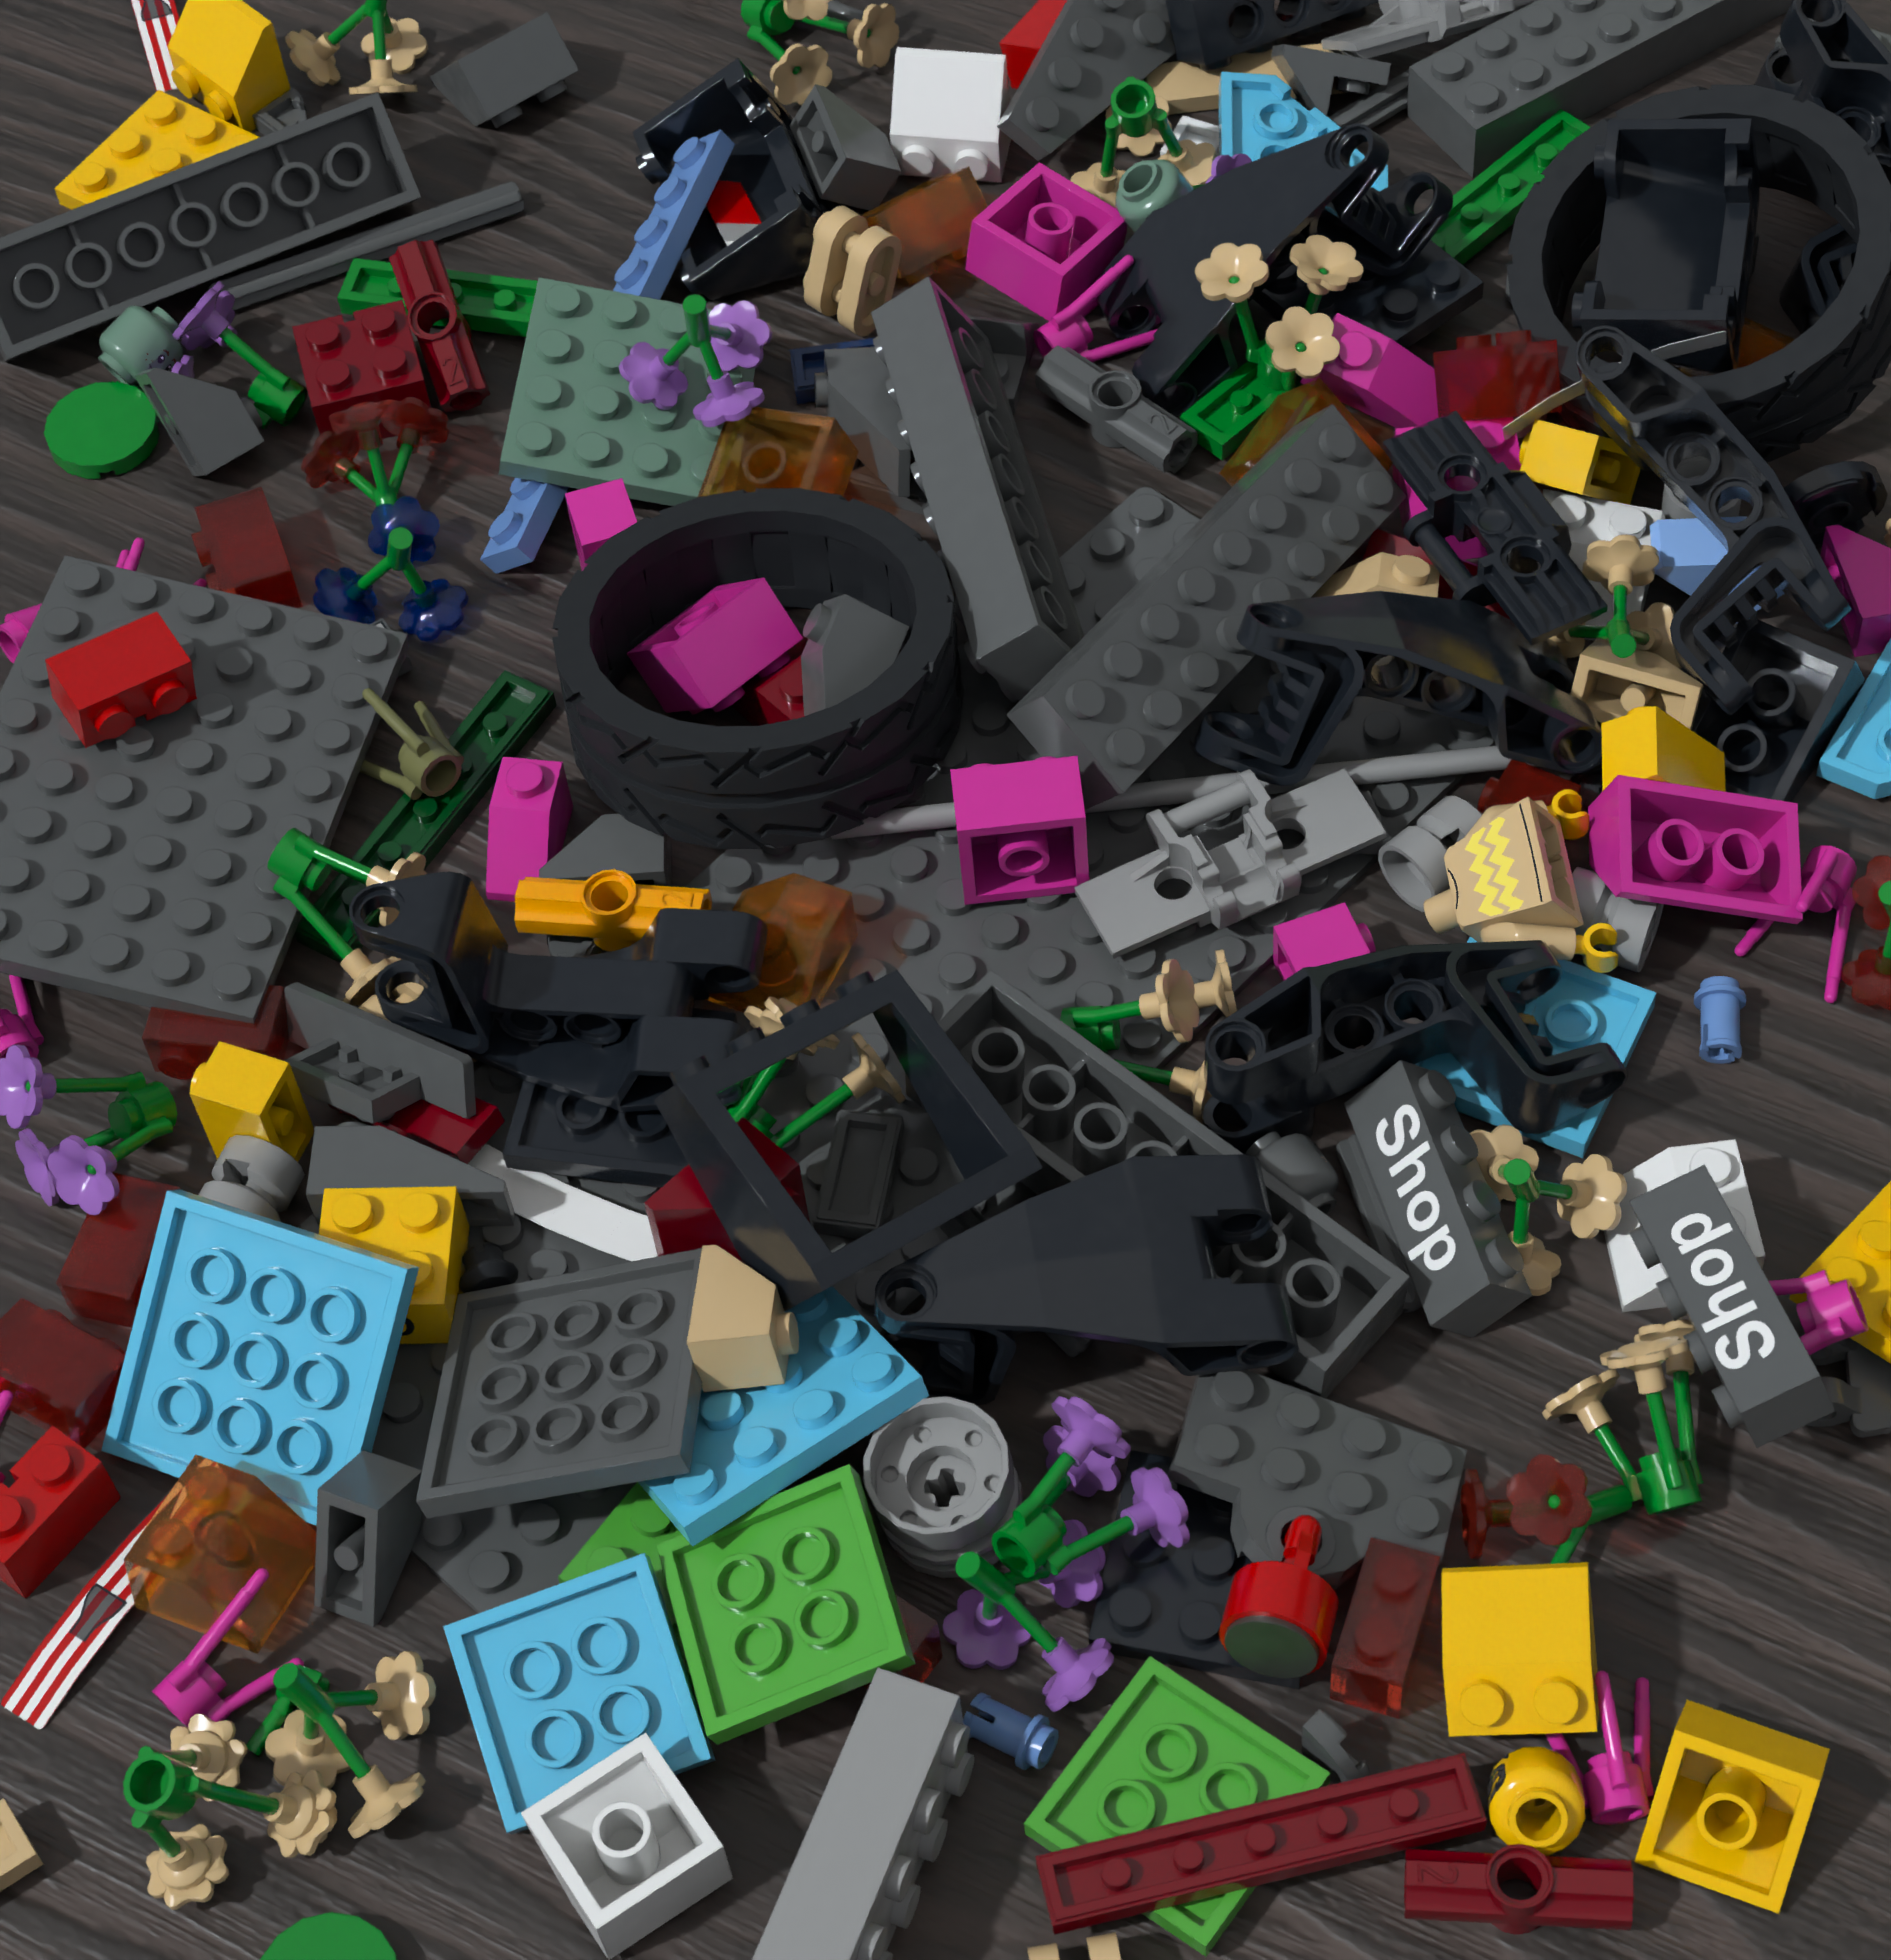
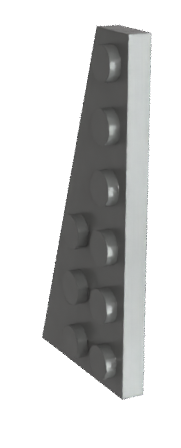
[997,0,1176,161]

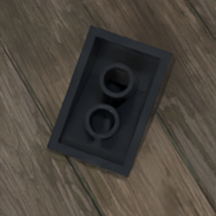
[1692,620,1866,802]

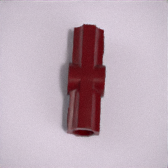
[389,240,490,412]
[1404,1844,1634,1935]

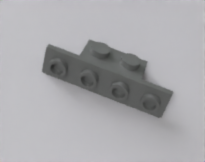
[284,982,476,1124]

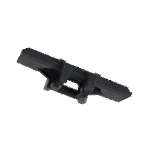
[1382,411,1608,646]

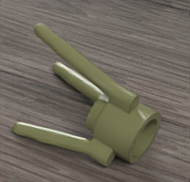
[360,688,464,800]

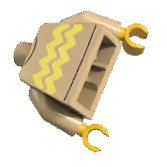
[1423,789,1619,973]

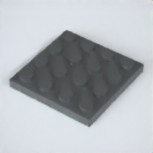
[416,1248,702,1519]

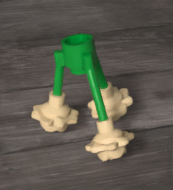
[123,1714,337,1910]

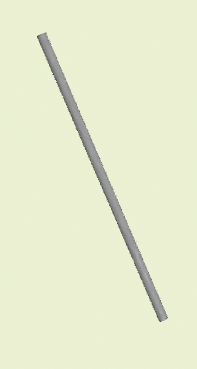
[831,745,1602,840]

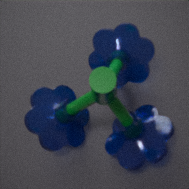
[313,496,469,642]

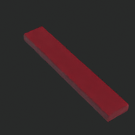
[1035,1753,1487,1935]

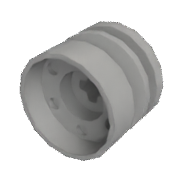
[863,1396,1024,1578]

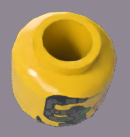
[1487,1747,1585,1856]

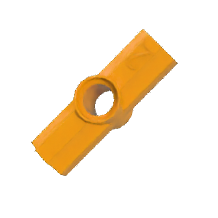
[514,869,712,951]

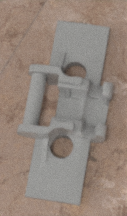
[1321,0,1537,59]
[1074,768,1386,959]

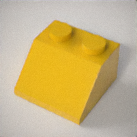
[168,0,290,132]
[1442,1562,1599,1737]
[1634,1700,1830,1914]

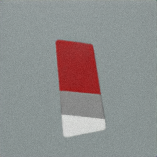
[706,180,762,246]

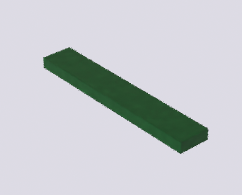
[295,670,557,963]

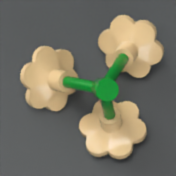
[285,0,428,95]
[1549,535,1681,669]
[1469,1124,1627,1296]
[265,1651,436,1839]

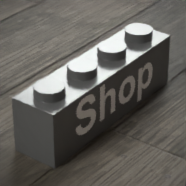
[1344,1060,1532,1338]
[1629,1164,1835,1448]

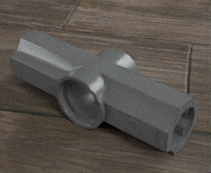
[1035,345,1198,474]

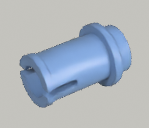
[1694,976,1746,1064]
[963,1692,1059,1770]

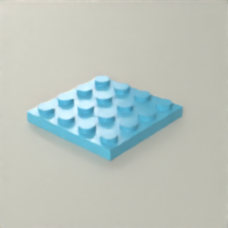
[101,1189,419,1526]
[638,1286,929,1547]

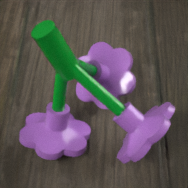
[619,294,772,427]
[942,1519,1114,1712]

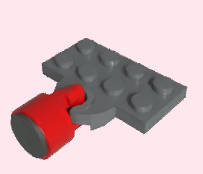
[1168,1370,1467,1678]

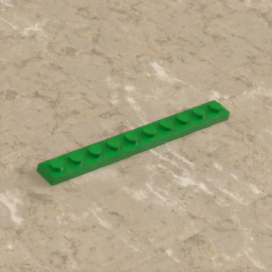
[1180,109,1591,461]

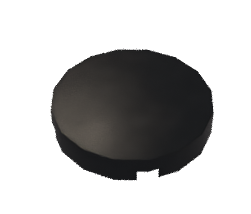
[1784,461,1888,549]

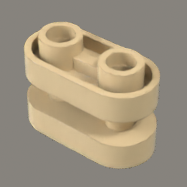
[803,206,902,337]

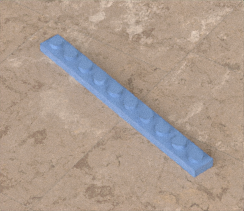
[480,130,735,574]

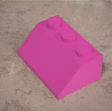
[1588,775,1803,924]

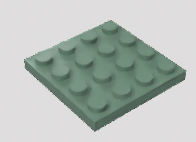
[499,277,764,506]

